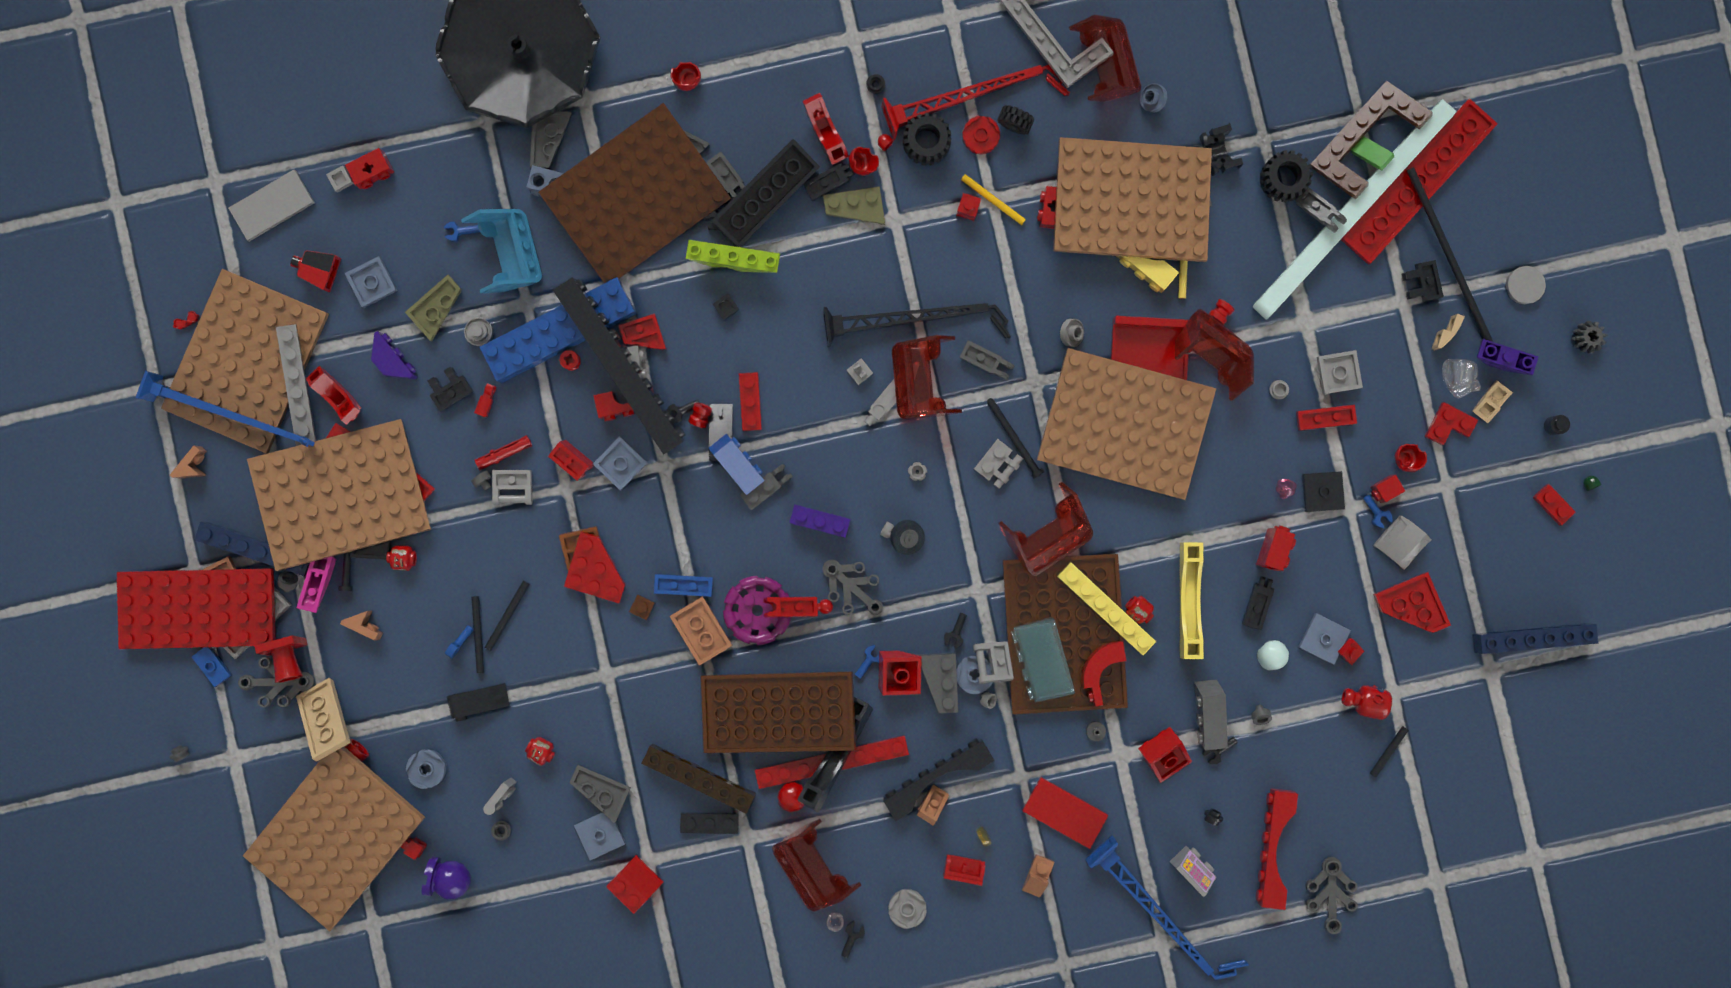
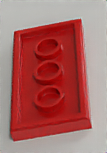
[1022,777,1108,849]

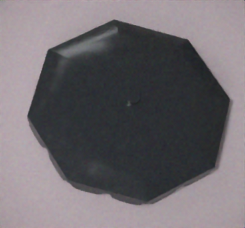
[435,0,601,128]

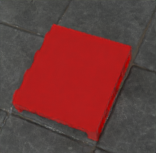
[1111,316,1192,380]

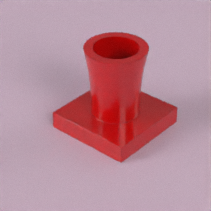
[254,635,308,683]

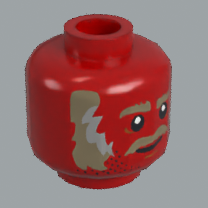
[386,545,417,571]
[1125,596,1154,624]
[525,737,555,766]

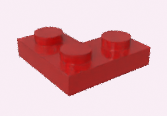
[1425,402,1478,445]

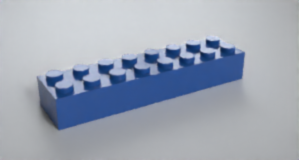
[480,277,637,383]

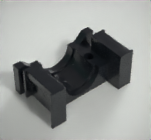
[1200,123,1244,176]

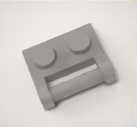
[492,470,533,505]
[973,641,1014,684]
[483,777,517,815]

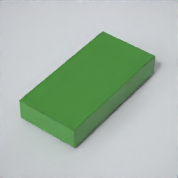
[1351,136,1394,171]

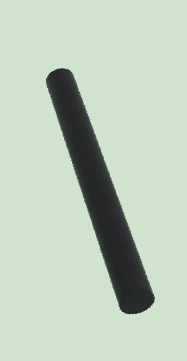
[485,580,530,651]
[471,596,484,673]

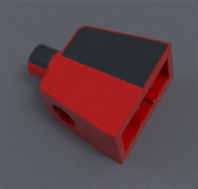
[290,251,341,293]

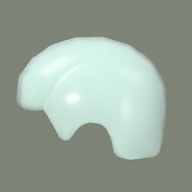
[1257,640,1289,670]

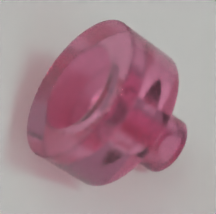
[1276,479,1297,499]

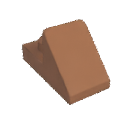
[170,445,207,478]
[340,610,383,640]
[917,784,949,825]
[1022,854,1054,897]

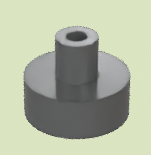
[471,471,492,491]
[277,572,298,592]
[1251,705,1272,725]
[1086,721,1106,741]

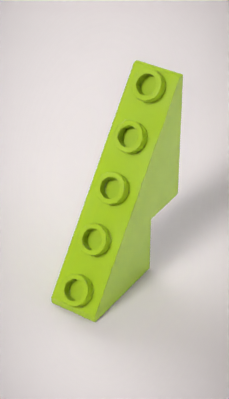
[685,240,780,273]

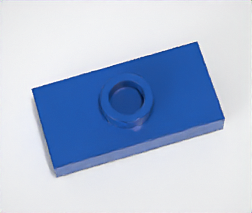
[192,647,232,687]

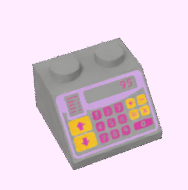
[1169,846,1216,897]

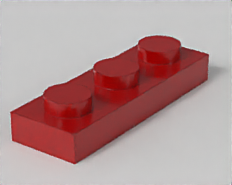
[739,372,762,431]
[1296,405,1357,431]

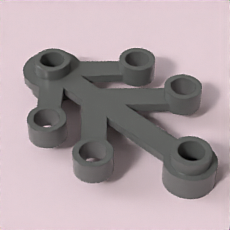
[823,560,883,615]
[238,657,314,707]
[1306,857,1358,934]

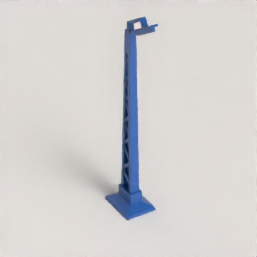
[135,370,315,447]
[1085,835,1249,980]

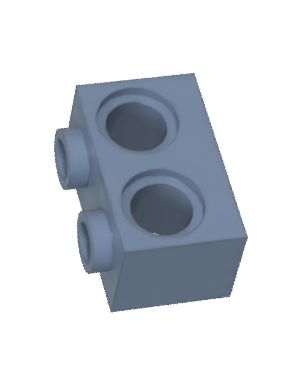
[526,165,564,197]

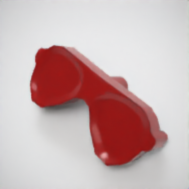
[173,311,199,330]

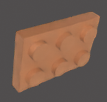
[670,596,733,666]

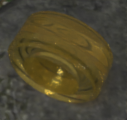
[976,826,992,847]

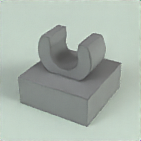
[326,165,354,193]
[847,358,873,386]

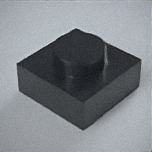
[713,294,739,320]

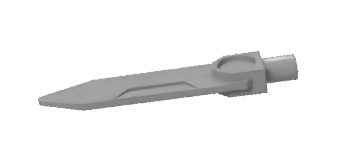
[864,362,919,426]

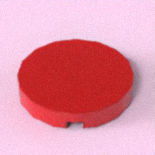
[962,116,1000,154]

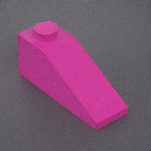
[297,557,337,613]

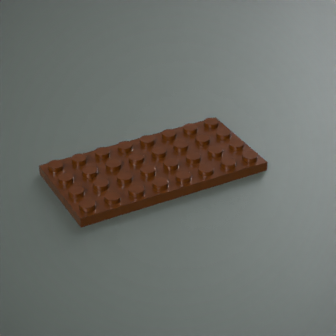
[701,671,856,753]

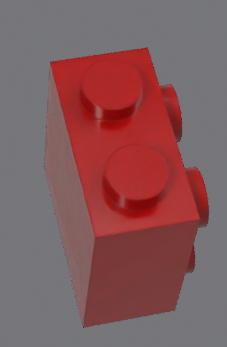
[1256,526,1296,571]

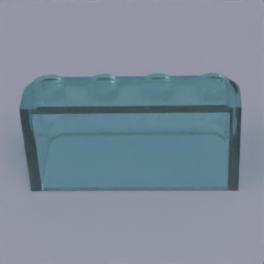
[1011,617,1075,702]

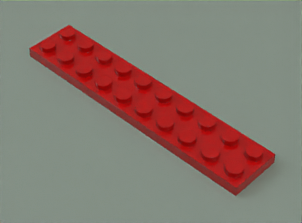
[1341,98,1498,265]

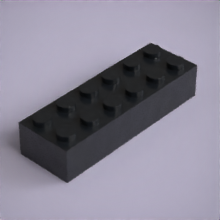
[710,139,820,247]

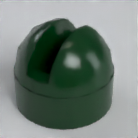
[1583,476,1602,491]

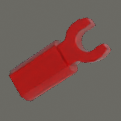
[474,383,497,418]

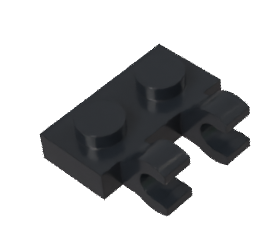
[1401,260,1444,302]
[427,367,474,412]

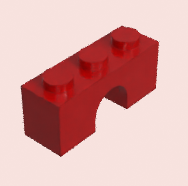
[593,388,654,421]

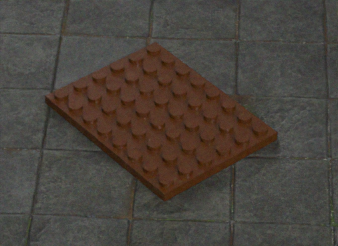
[538,103,731,283]
[1002,554,1128,715]

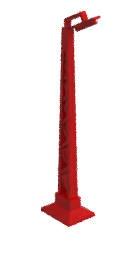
[881,65,1070,140]

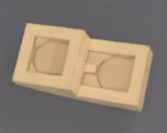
[1432,314,1465,351]
[1473,380,1513,423]

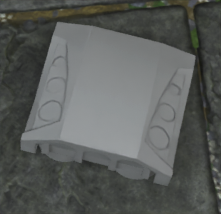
[1373,516,1431,570]

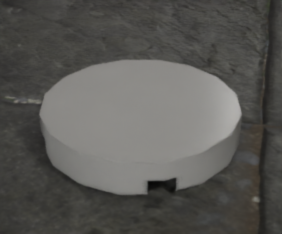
[1505,266,1546,305]
[888,889,927,929]

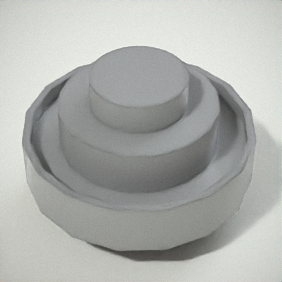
[464,318,494,347]
[1060,318,1084,347]

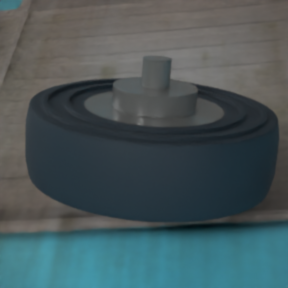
[890,520,925,555]

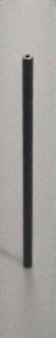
[1407,167,1493,341]

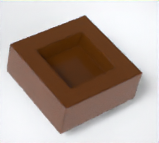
[629,594,655,620]

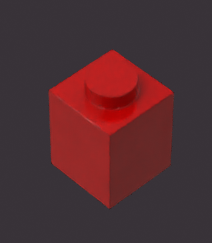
[956,193,981,221]
[1371,474,1405,503]

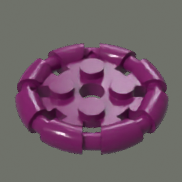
[723,576,791,645]

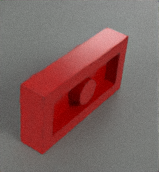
[1533,484,1576,525]

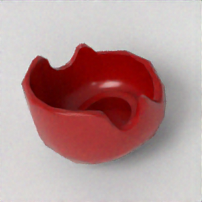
[670,62,701,91]
[848,147,879,176]
[1395,444,1427,472]
[777,782,804,812]

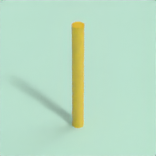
[961,174,1026,225]

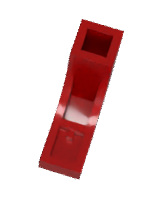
[802,93,849,165]
[306,366,361,425]
[1081,641,1127,706]

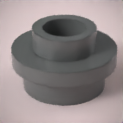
[169,745,189,762]
[491,821,511,841]

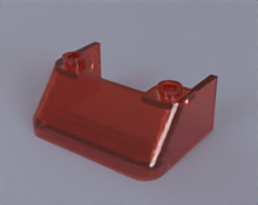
[1069,15,1141,102]
[1175,309,1254,401]
[892,335,962,419]
[998,482,1093,575]
[772,819,861,911]

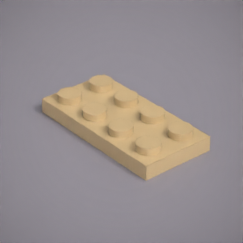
[296,678,351,762]

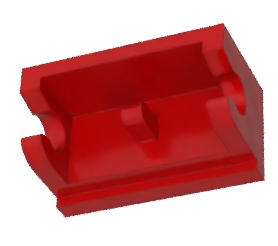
[548,440,594,481]
[943,854,985,886]

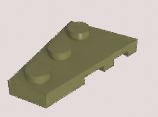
[823,187,885,225]
[405,275,462,341]

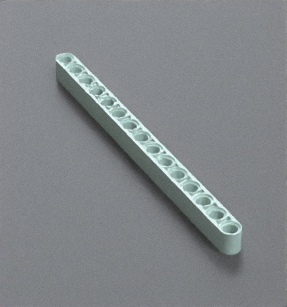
[1252,99,1457,320]

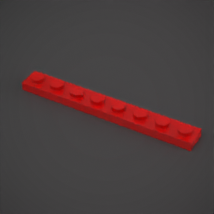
[755,735,909,789]

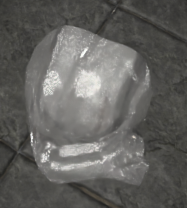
[1442,359,1481,398]

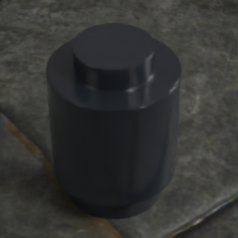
[1544,415,1570,435]

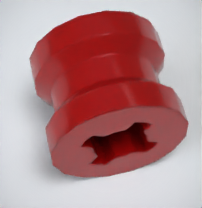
[559,350,581,371]

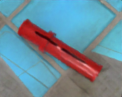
[474,435,532,470]

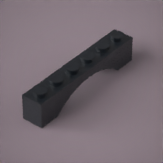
[797,697,873,813]
[883,738,995,821]

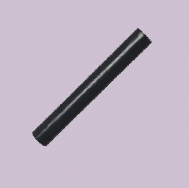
[1370,726,1409,777]

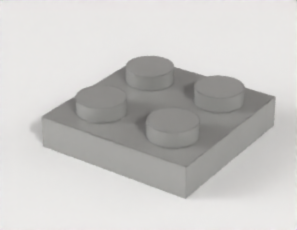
[1317,350,1363,395]

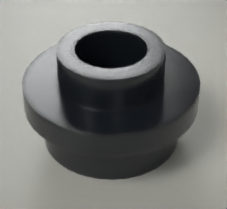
[866,74,885,94]
[1204,809,1224,826]

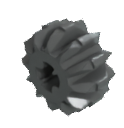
[1571,321,1607,354]

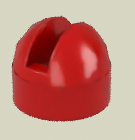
[878,134,894,151]

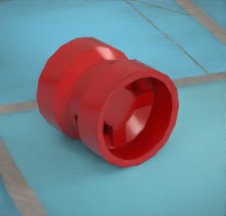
[1208,299,1234,326]
[688,402,712,428]

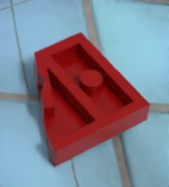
[618,314,666,350]

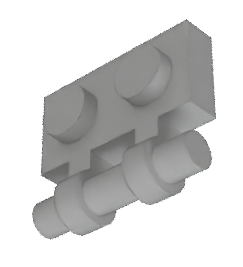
[974,439,1023,489]

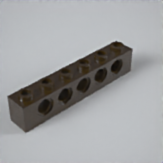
[641,743,756,814]

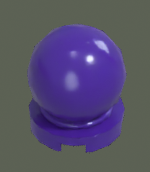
[421,856,471,899]

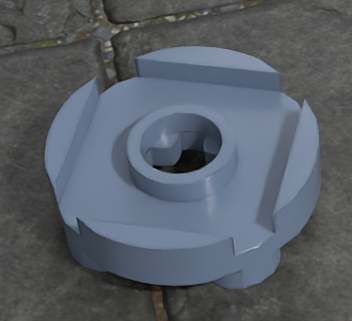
[956,655,993,694]
[406,749,447,789]

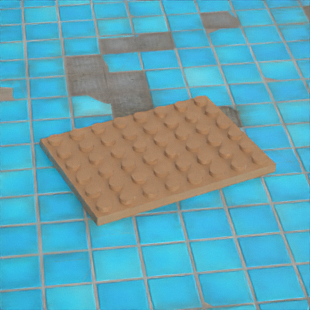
[1053,137,1212,262]
[161,269,329,454]
[1037,348,1216,500]
[247,419,431,571]
[243,747,425,931]

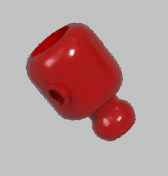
[1341,685,1392,720]

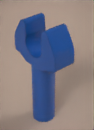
[444,221,480,242]
[1363,494,1392,528]
[445,626,473,659]
[855,645,879,679]

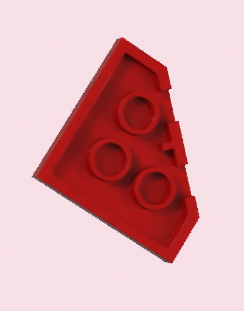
[564,531,625,603]
[1373,572,1451,633]

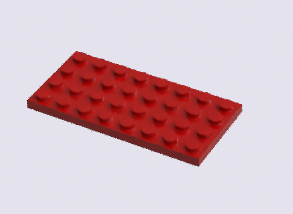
[117,568,275,649]

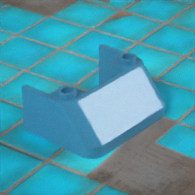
[461,209,542,294]

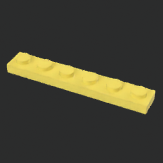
[1057,562,1156,655]

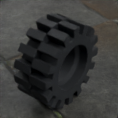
[997,105,1034,135]

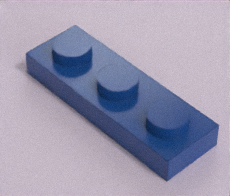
[654,574,713,597]

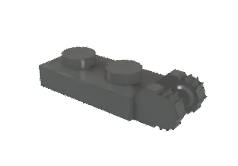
[706,152,745,198]
[1295,188,1347,233]
[959,340,1014,380]
[740,464,793,510]

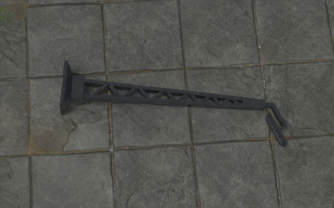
[823,303,1011,347]

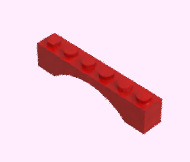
[1256,788,1298,910]

